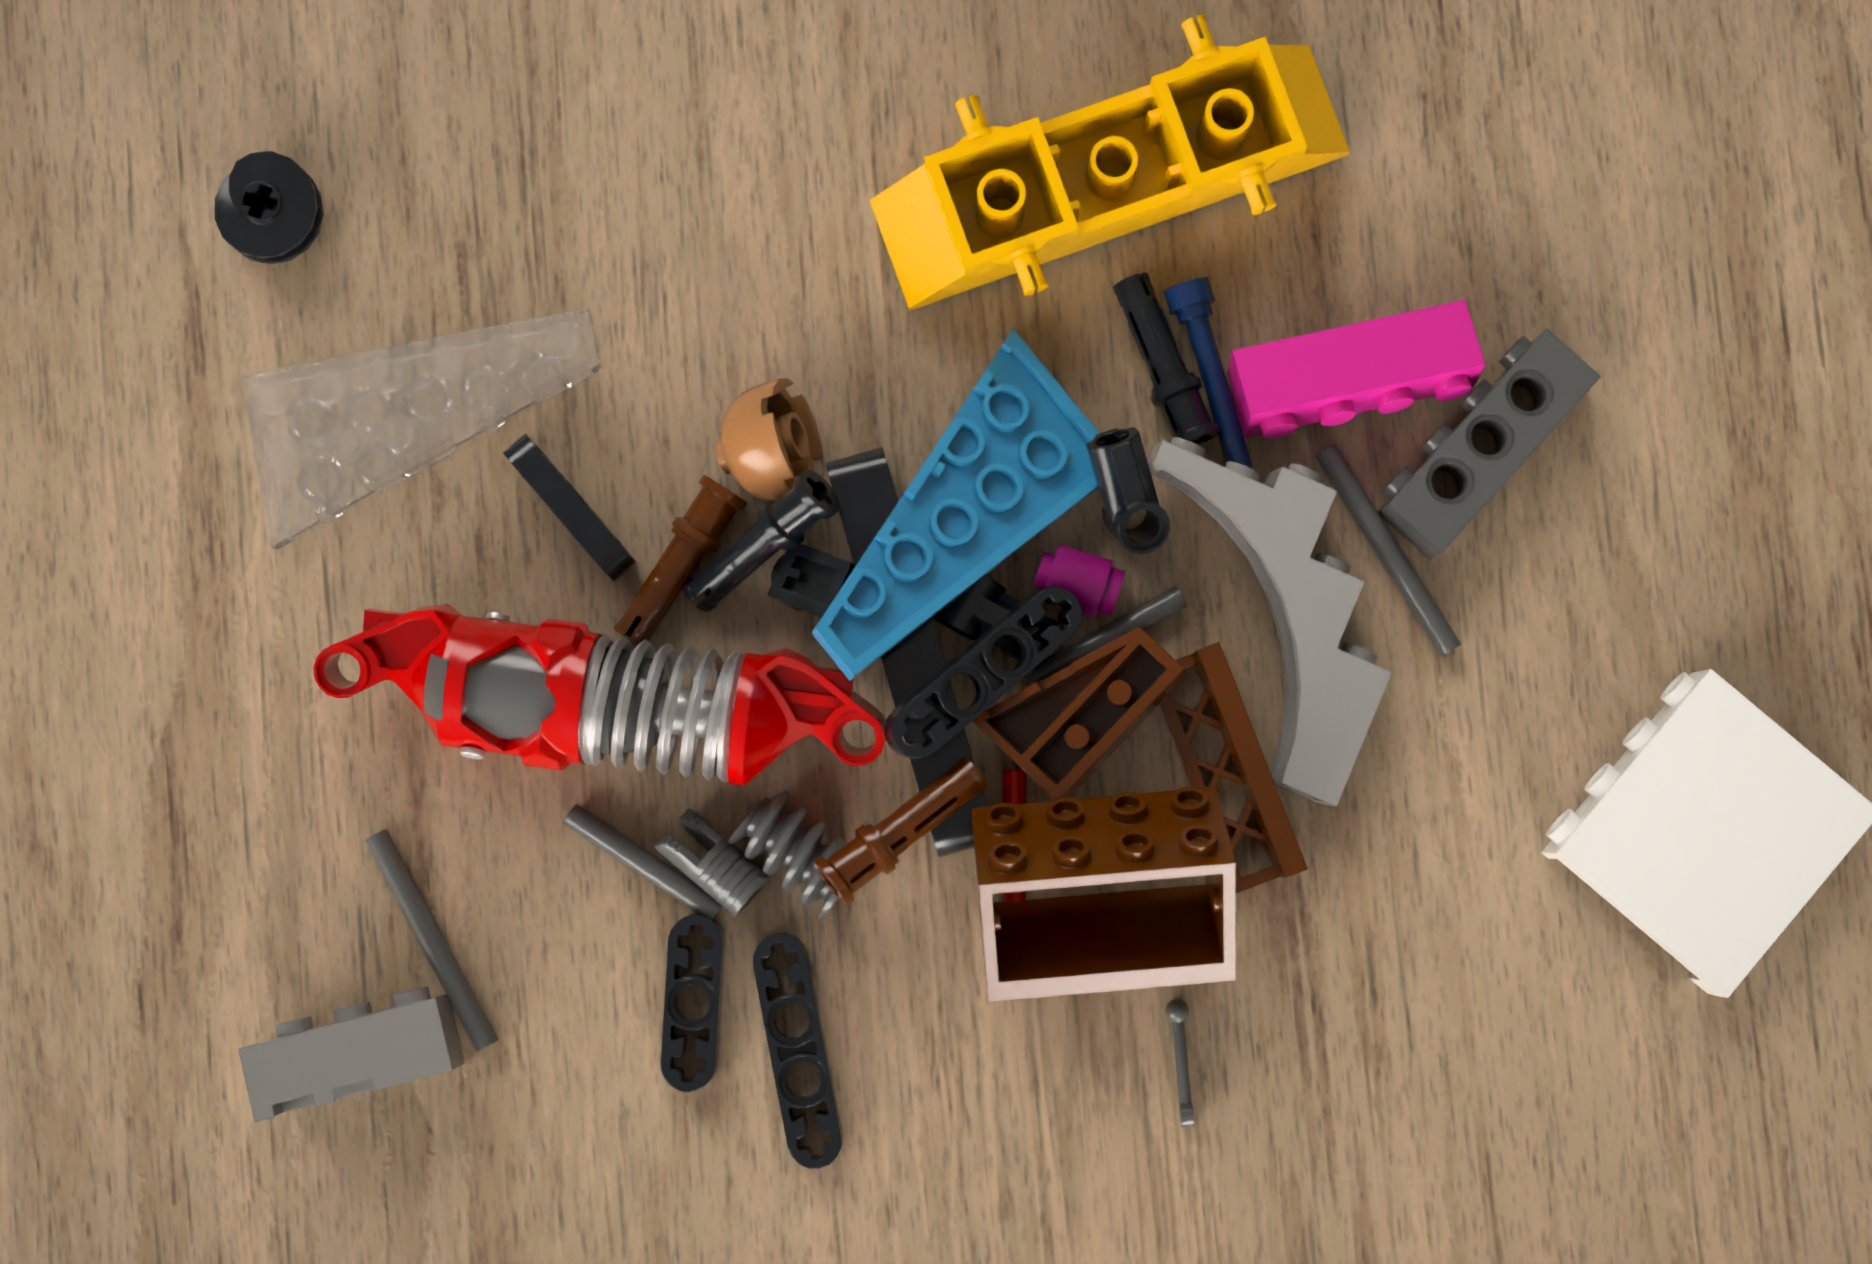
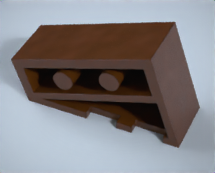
[973,627,1189,800]

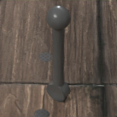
[1165,999,1194,1127]

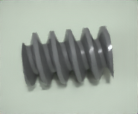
[728,790,845,920]

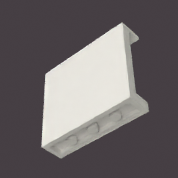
[1541,669,1872,998]

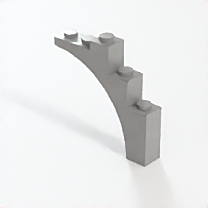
[1147,437,1392,806]

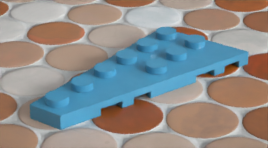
[811,328,1100,681]

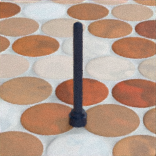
[1164,277,1254,470]

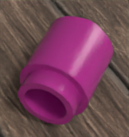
[1033,544,1125,617]

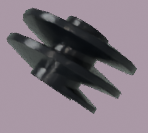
[215,151,324,265]

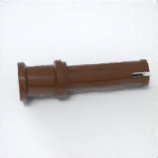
[613,475,748,645]
[813,757,988,907]

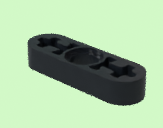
[503,433,637,582]
[661,914,725,1092]

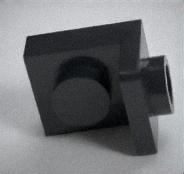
[767,544,856,618]

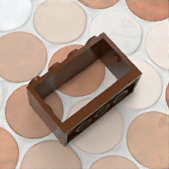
[971,787,1236,1002]

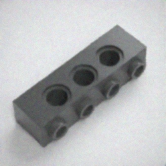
[1378,329,1601,559]

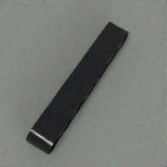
[825,447,987,857]

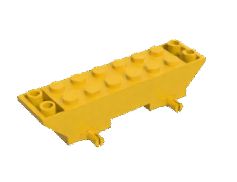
[870,14,1350,311]

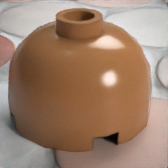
[716,378,824,500]

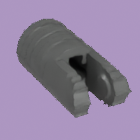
[654,808,770,917]

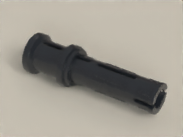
[1113,272,1222,445]
[684,469,840,612]

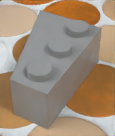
[238,986,465,1123]

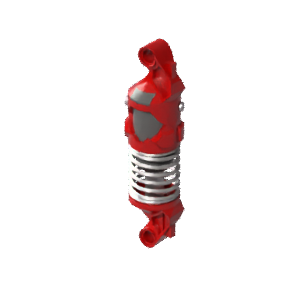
[313,604,886,786]

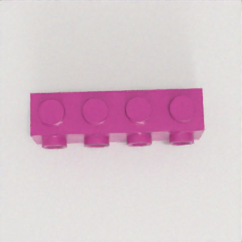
[1227,300,1485,439]

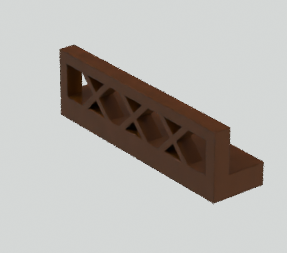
[1159,642,1308,893]

